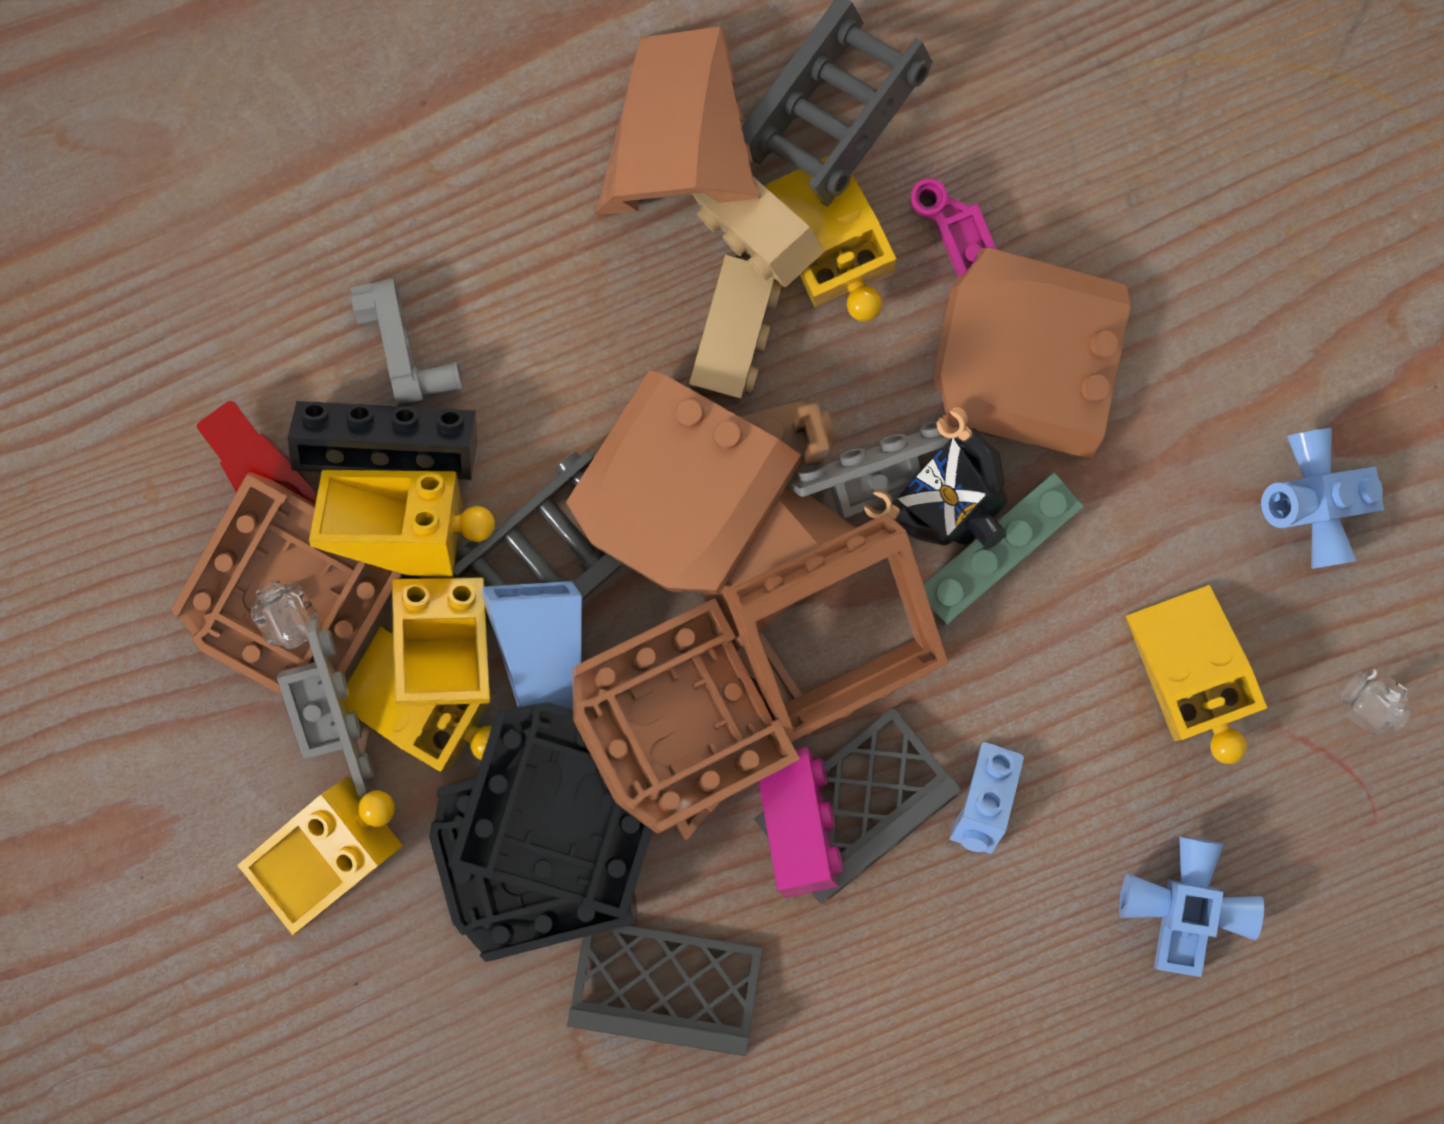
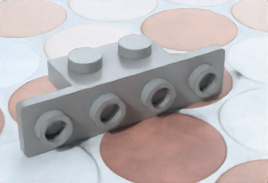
[787,420,960,518]
[277,618,374,797]

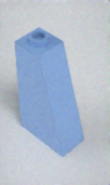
[482,581,582,710]

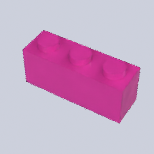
[759,747,843,898]

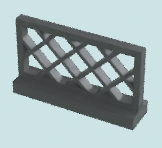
[754,707,962,904]
[567,925,763,1056]

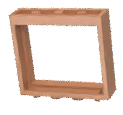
[724,513,948,742]

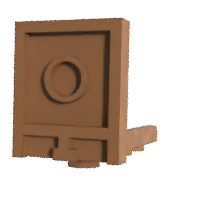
[741,399,835,476]

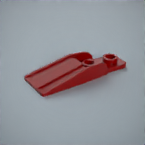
[197,400,318,504]

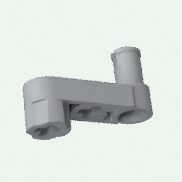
[350,278,463,406]

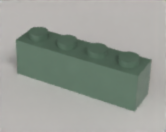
[923,472,1084,625]

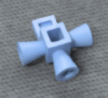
[1261,428,1384,569]
[1119,836,1264,977]

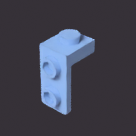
[949,742,1024,854]

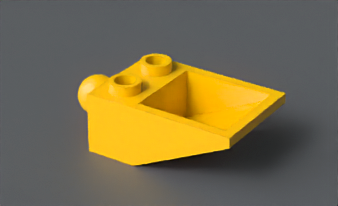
[763,155,896,322]
[309,470,495,576]
[392,573,490,706]
[1125,585,1267,764]
[344,626,496,772]
[237,776,403,935]

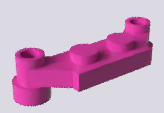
[910,178,996,278]

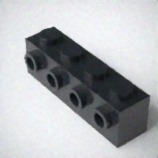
[287,401,477,480]

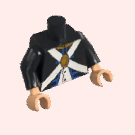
[864,407,1008,549]

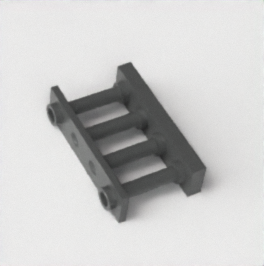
[742,0,933,207]
[453,451,624,601]

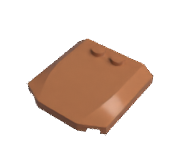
[933,247,1131,459]
[566,370,803,594]
[171,472,401,695]
[572,598,800,834]

